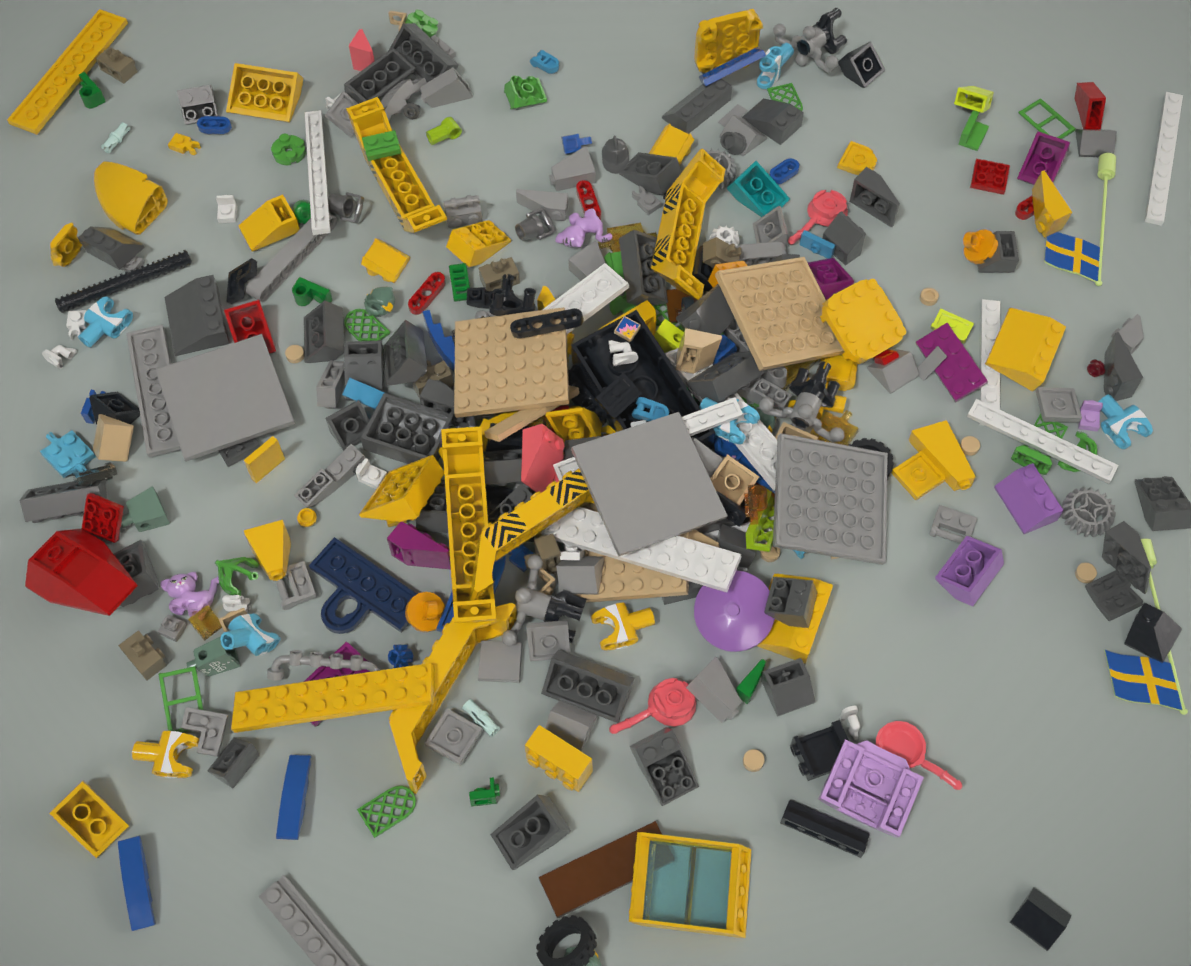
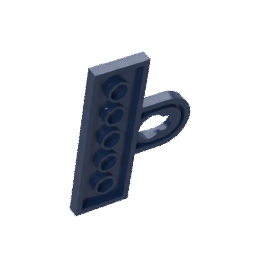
[309,537,417,634]

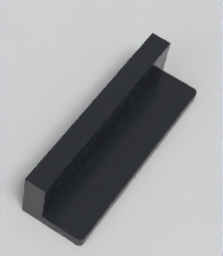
[780,800,870,858]

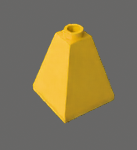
[244,520,291,581]

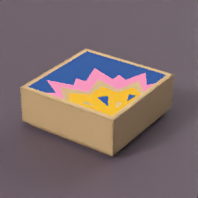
[614,316,640,342]

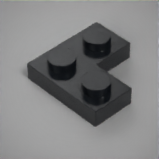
[226,258,257,304]

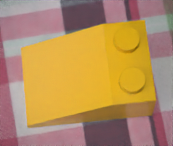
[1032,170,1072,238]
[545,408,602,445]
[49,780,129,858]

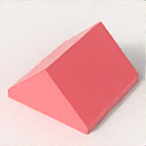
[349,29,375,71]

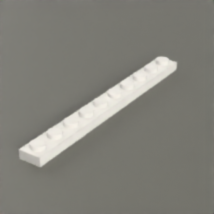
[1144,92,1183,226]
[305,110,331,235]
[553,397,743,481]

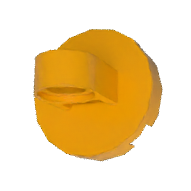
[963,229,998,264]
[405,592,445,632]

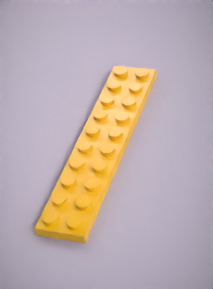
[7,9,128,135]
[231,663,434,733]

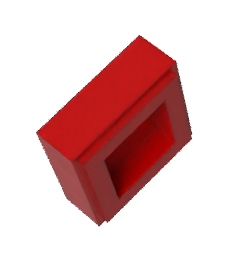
[873,349,899,365]

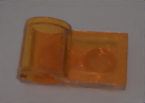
[744,485,768,525]

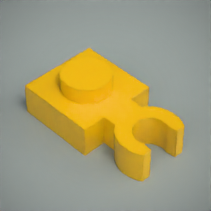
[168,133,201,155]

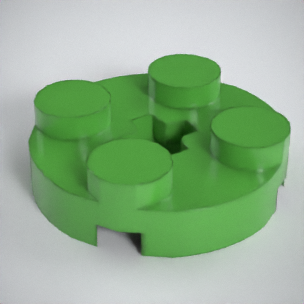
[405,9,438,37]
[271,133,306,166]

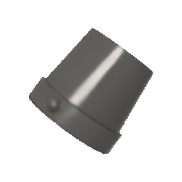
[720,132,747,155]

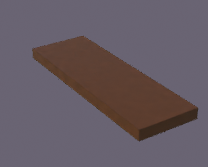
[539,821,675,919]

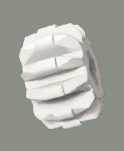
[710,224,740,248]

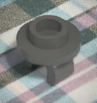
[403,102,420,119]

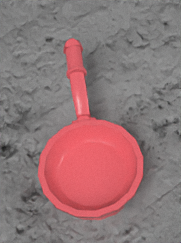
[788,190,848,245]
[609,678,697,734]
[876,721,962,790]

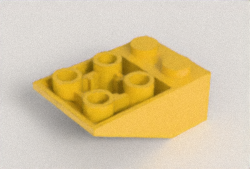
[238,194,300,251]
[446,220,512,267]

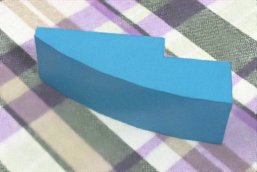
[342,378,387,409]

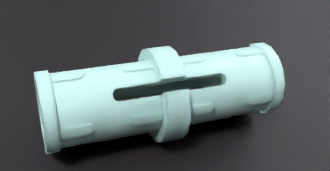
[101,122,130,153]
[462,699,500,737]

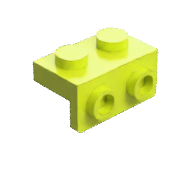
[931,308,974,344]

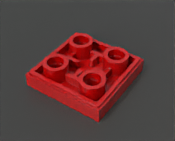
[970,158,1010,195]
[81,493,124,543]

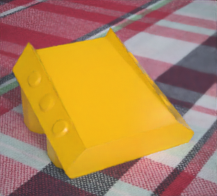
[648,124,694,165]
[50,223,82,267]
[361,238,410,283]
[820,355,858,391]

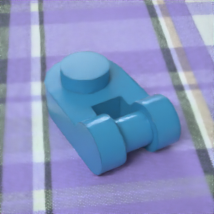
[530,50,559,73]
[632,397,669,421]

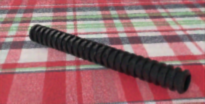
[55,250,192,313]

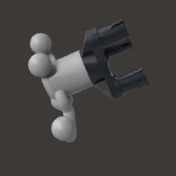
[773,8,847,73]
[475,274,536,319]
[759,361,844,443]
[502,555,587,646]

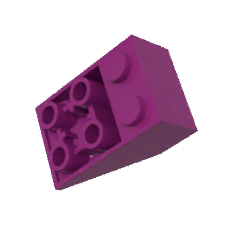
[387,522,451,570]

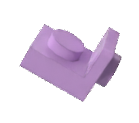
[1078,400,1103,431]

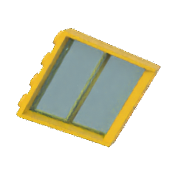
[629,832,751,938]

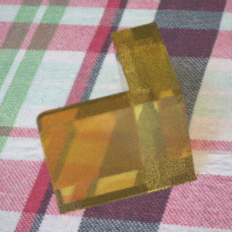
[188,605,222,641]

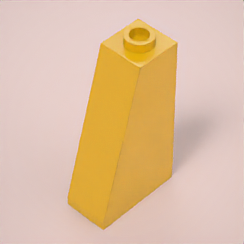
[909,420,976,491]

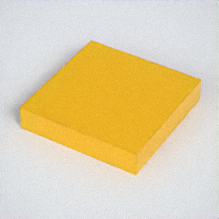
[244,436,285,483]
[891,451,946,500]

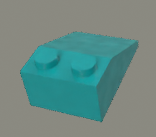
[726,161,790,217]

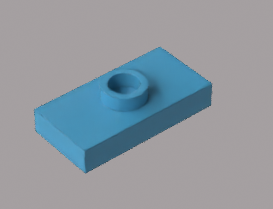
[800,230,836,259]

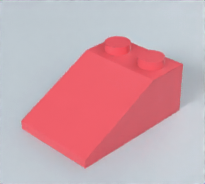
[521,424,565,493]

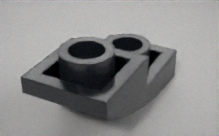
[466,287,493,309]

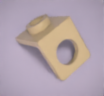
[388,10,407,31]
[538,568,556,596]
[219,608,247,632]

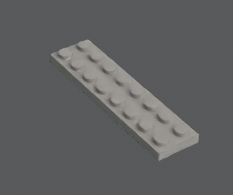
[126,325,181,457]

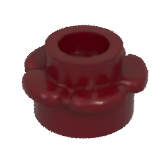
[1087,359,1105,377]

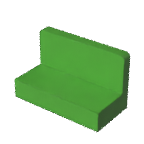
[958,110,989,151]

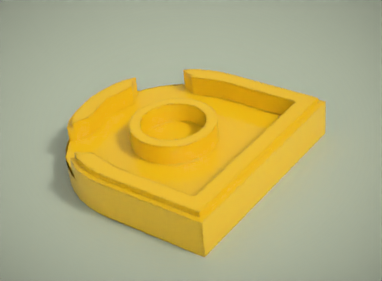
[837,141,877,175]

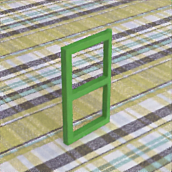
[1018,98,1076,139]
[158,666,204,733]

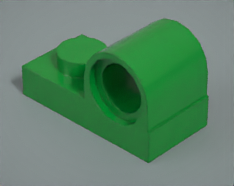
[79,72,106,109]
[292,277,333,306]

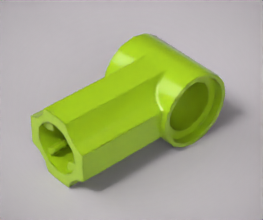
[426,117,462,145]

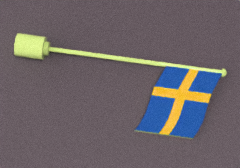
[1044,153,1116,286]
[1104,539,1188,715]

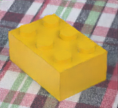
[525,725,593,792]

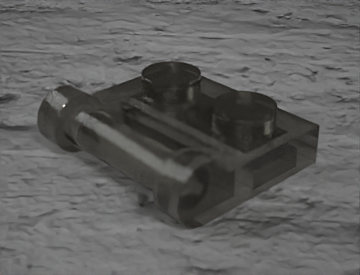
[72,462,117,486]

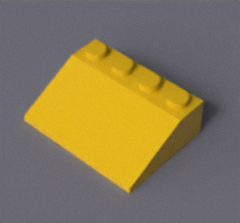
[226,63,304,122]
[985,308,1066,392]
[359,455,444,522]
[757,573,833,664]

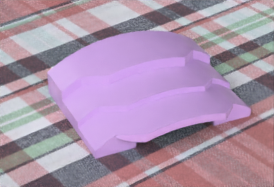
[818,739,924,838]

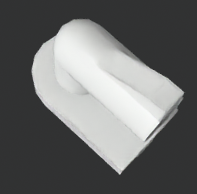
[608,340,638,366]
[42,345,77,369]
[222,595,251,613]
[839,706,860,741]

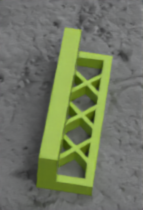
[746,488,775,552]

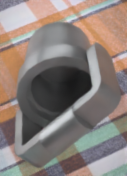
[328,192,364,223]
[515,208,555,241]

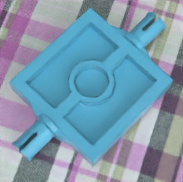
[40,430,96,478]

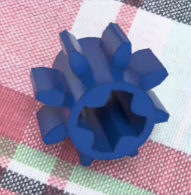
[388,644,413,668]

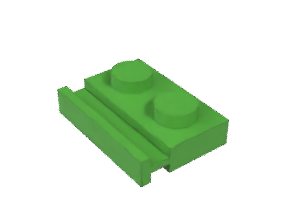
[362,130,401,161]

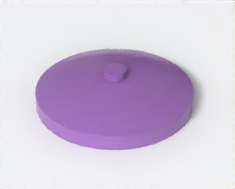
[694,570,775,652]

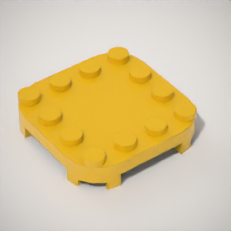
[694,9,763,73]
[820,279,906,364]

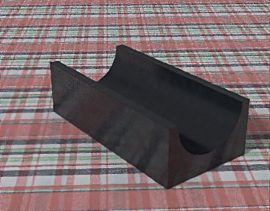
[571,310,716,449]

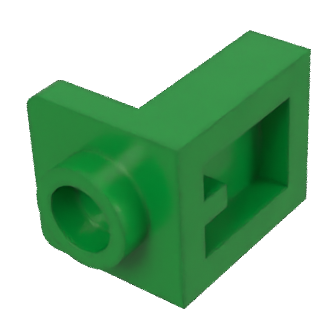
[469,777,500,807]

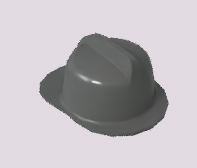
[602,135,629,174]

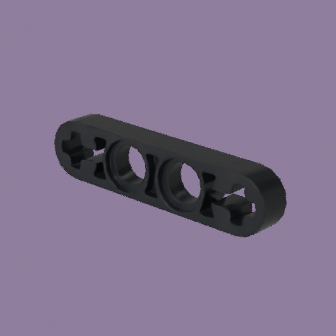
[510,308,584,339]
[568,370,607,426]

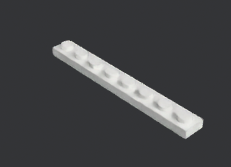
[979,299,1000,426]
[967,399,1119,484]

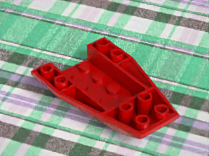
[25,529,138,616]

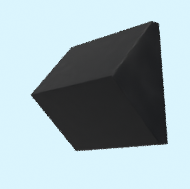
[1009,888,1072,951]

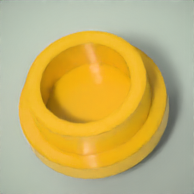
[297,508,317,527]

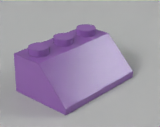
[994,463,1063,534]
[935,536,1004,607]

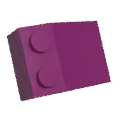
[1017,131,1070,185]
[807,258,854,300]

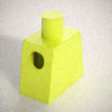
[954,86,994,113]
[654,319,684,353]

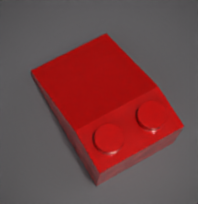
[224,300,276,354]

